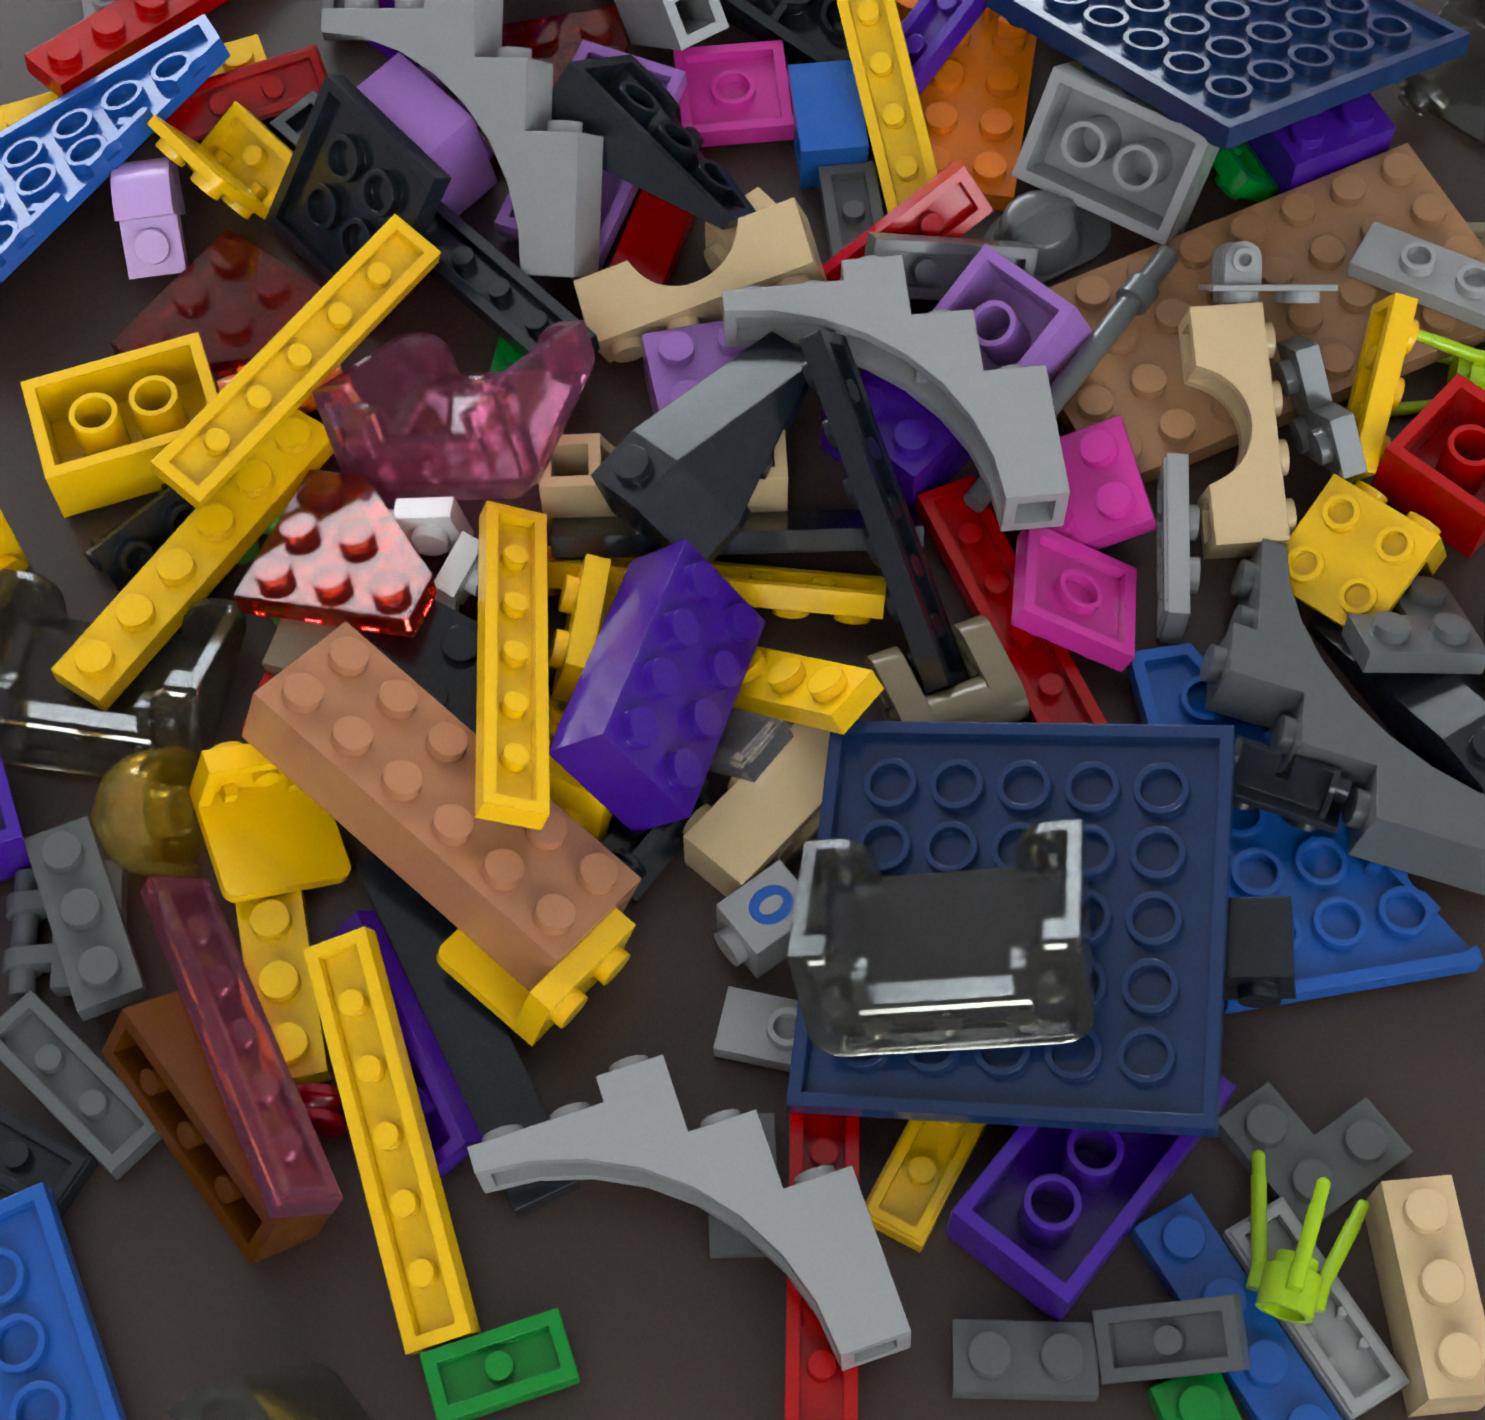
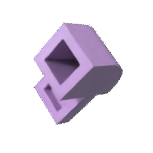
[110,157,190,280]

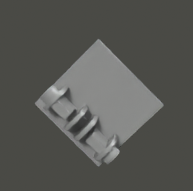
[1197,241,1338,303]

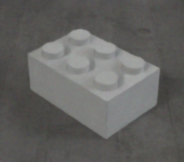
[1011,61,1220,245]

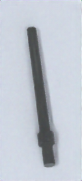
[963,245,1179,512]

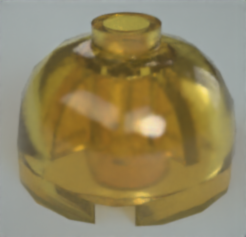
[91,745,207,878]

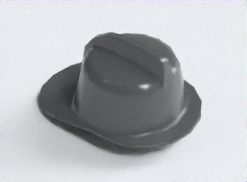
[984,190,1111,284]

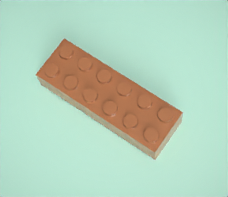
[242,621,642,992]

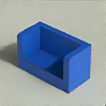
[788,60,869,189]

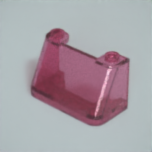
[311,320,595,502]

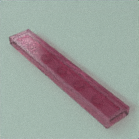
[140,876,344,1218]

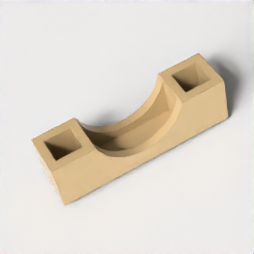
[573,197,827,363]
[1178,302,1297,560]
[538,429,788,527]

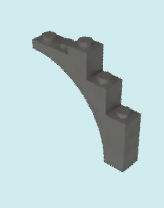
[1200,538,1485,896]

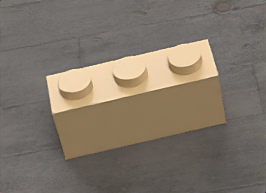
[683,721,830,897]
[1365,1175,1485,1417]

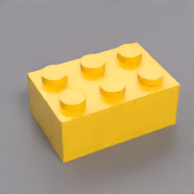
[20,332,218,518]

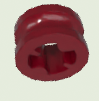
[288,1083,349,1136]

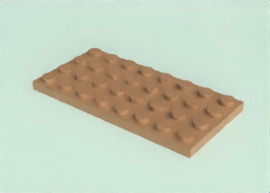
[1049,143,1485,484]

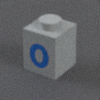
[714,860,811,979]

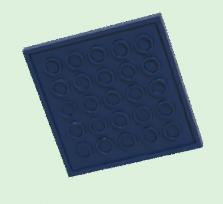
[986,0,1471,150]
[786,720,1236,1137]

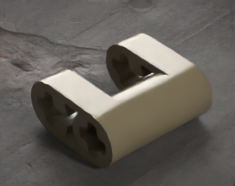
[864,615,1030,723]

